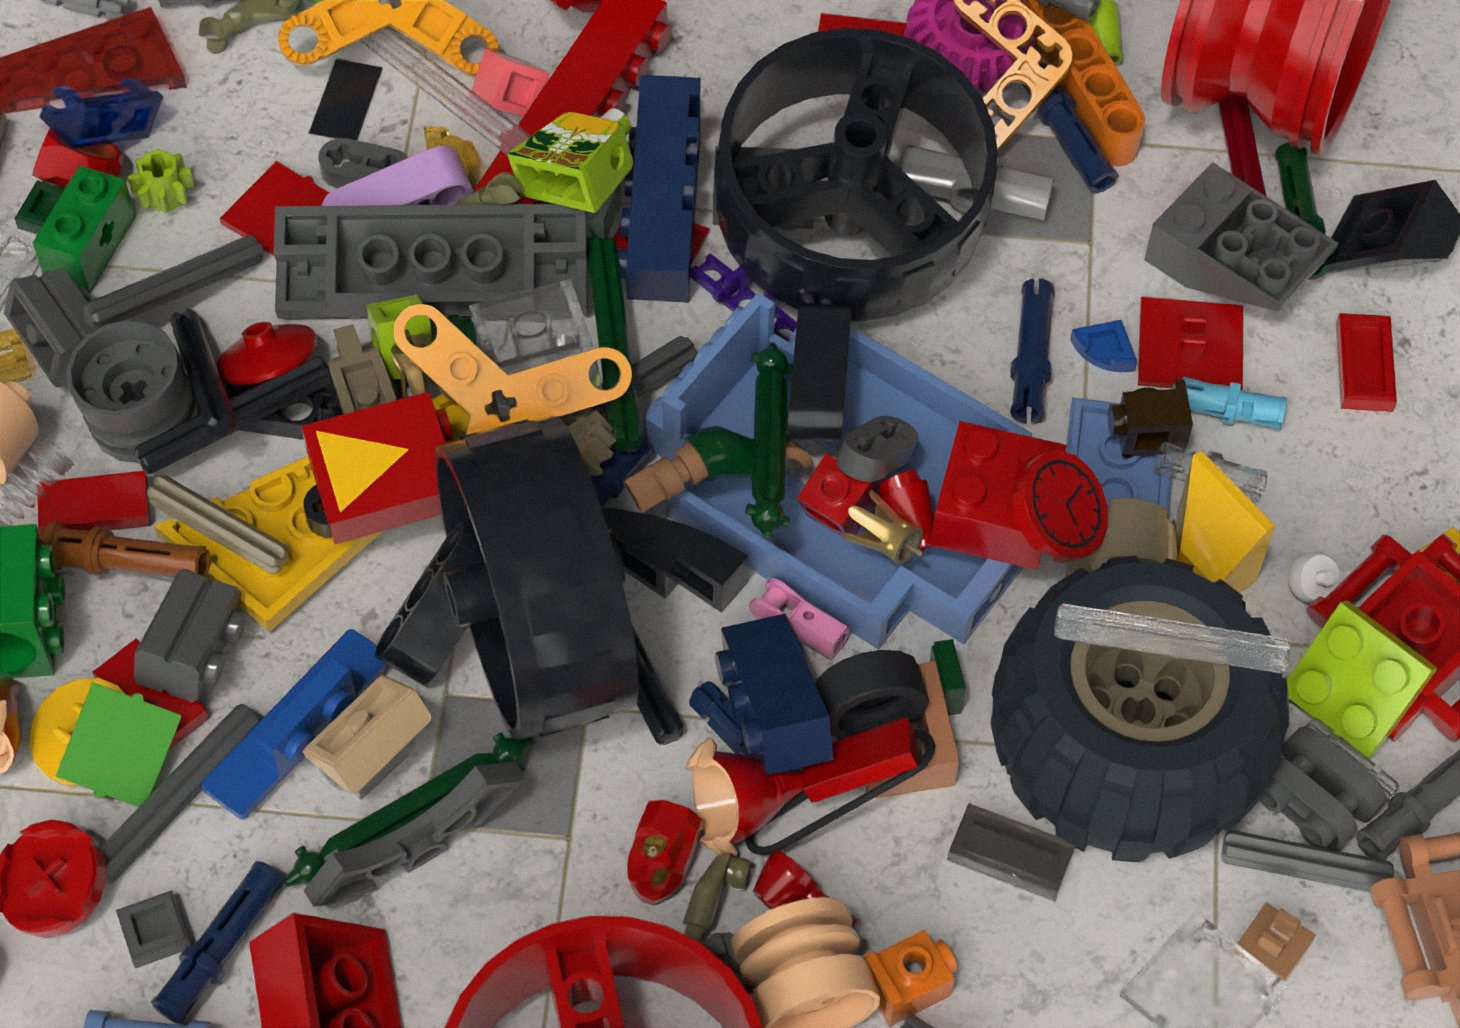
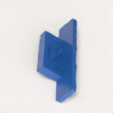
[201,629,389,820]

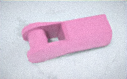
[749,578,851,660]

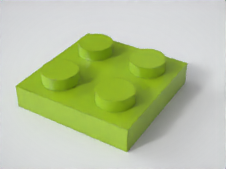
[1287,600,1438,760]

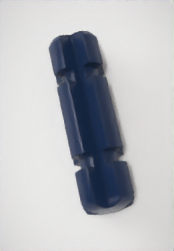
[689,681,760,759]

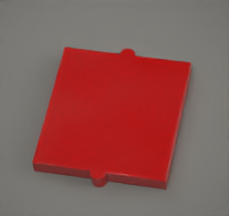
[220,161,330,256]

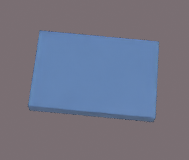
[1066,397,1174,516]

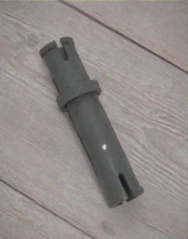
[1356,749,1460,860]

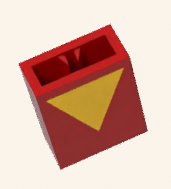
[301,391,453,545]

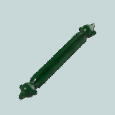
[745,343,793,538]
[284,732,535,887]

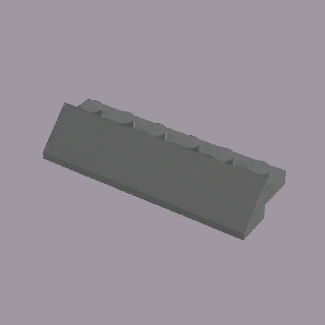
[274,204,588,318]

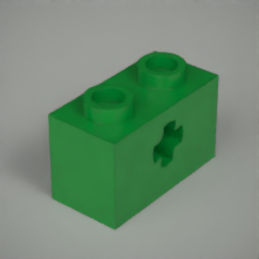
[33,165,136,294]

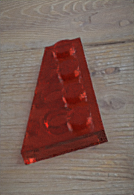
[0,7,187,114]

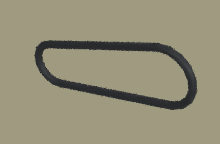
[746,729,935,855]

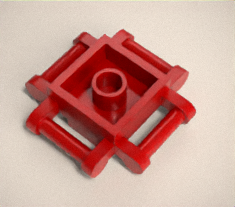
[1306,534,1460,742]

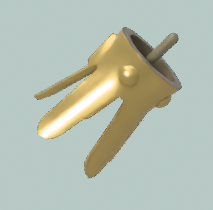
[841,489,923,565]

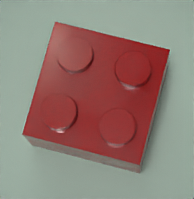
[931,421,1067,570]

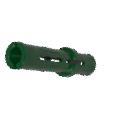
[1275,142,1329,280]

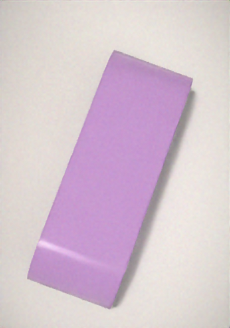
[322,146,473,206]

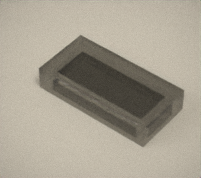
[947,803,1076,902]

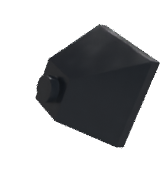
[1326,179,1460,273]

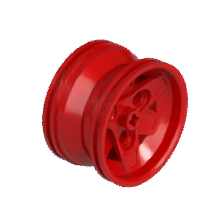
[1161,0,1391,156]

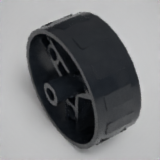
[714,28,998,321]
[434,416,639,741]

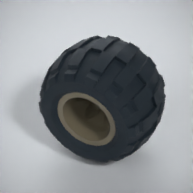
[990,555,1289,863]

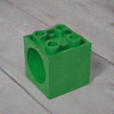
[0,524,66,679]

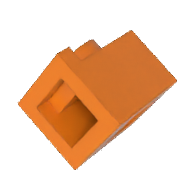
[863,929,957,1027]

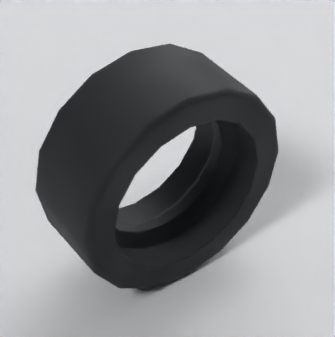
[816,650,929,740]

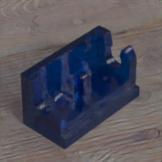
[39,78,164,149]

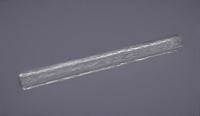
[360,27,531,156]

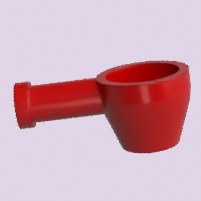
[753,849,859,929]

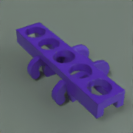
[691,253,797,342]

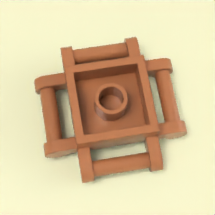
[1370,832,1460,1028]

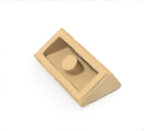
[302,675,432,794]

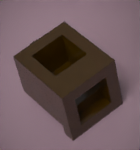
[1108,380,1193,457]

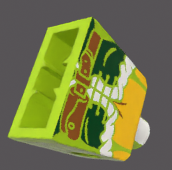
[507,108,633,213]

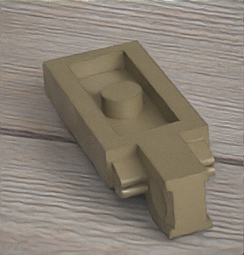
[328,324,397,415]

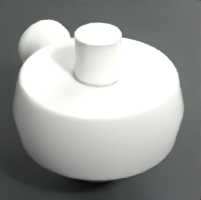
[1288,552,1351,603]

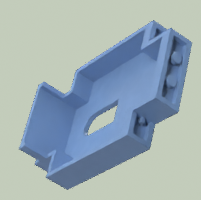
[644,293,1032,650]

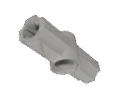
[900,145,1055,220]

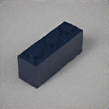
[715,614,833,775]

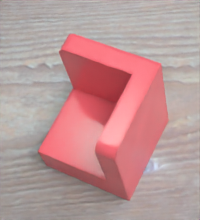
[471,48,550,117]

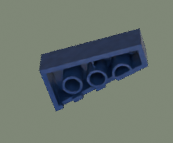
[618,75,701,303]

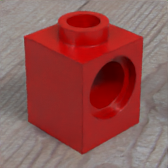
[796,453,878,542]

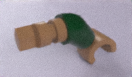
[625,426,813,512]

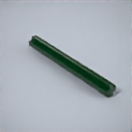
[587,236,643,453]

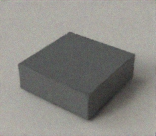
[116,890,191,969]

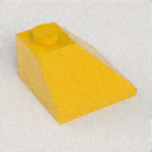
[1176,450,1275,593]

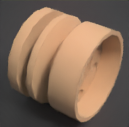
[731,897,880,1028]

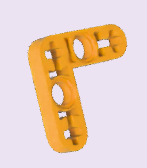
[953,0,1072,152]

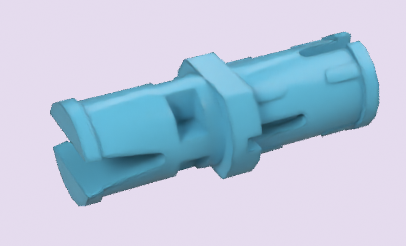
[1182,376,1287,430]

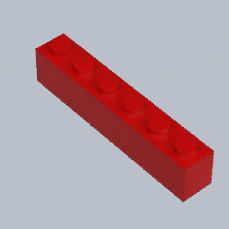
[473,0,671,205]

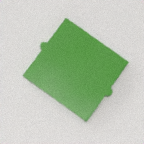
[55,682,182,807]

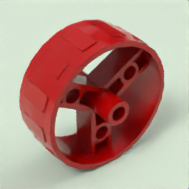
[444,915,763,1028]

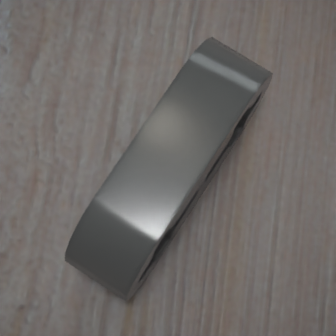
[318,138,409,188]
[836,416,918,482]

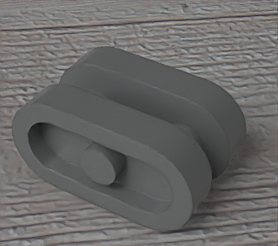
[1260,727,1386,851]

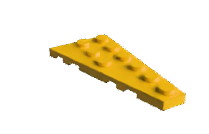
[154,394,500,633]

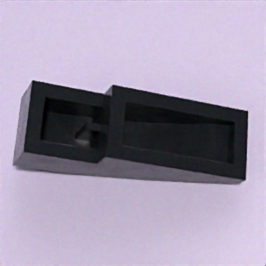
[601,508,749,613]

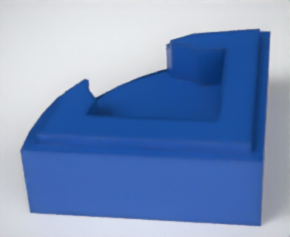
[1070,320,1137,372]

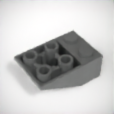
[1144,162,1339,312]

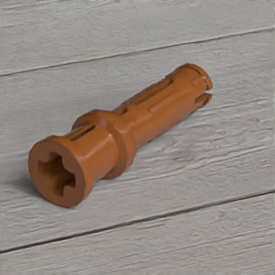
[42,521,210,577]

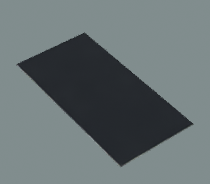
[308,59,383,140]

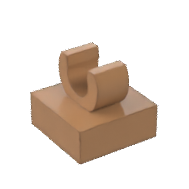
[1232,902,1316,987]

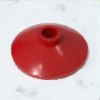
[216,322,317,385]

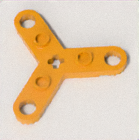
[278,0,499,76]
[393,304,632,435]

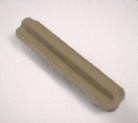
[147,475,290,574]

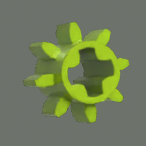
[128,149,195,213]

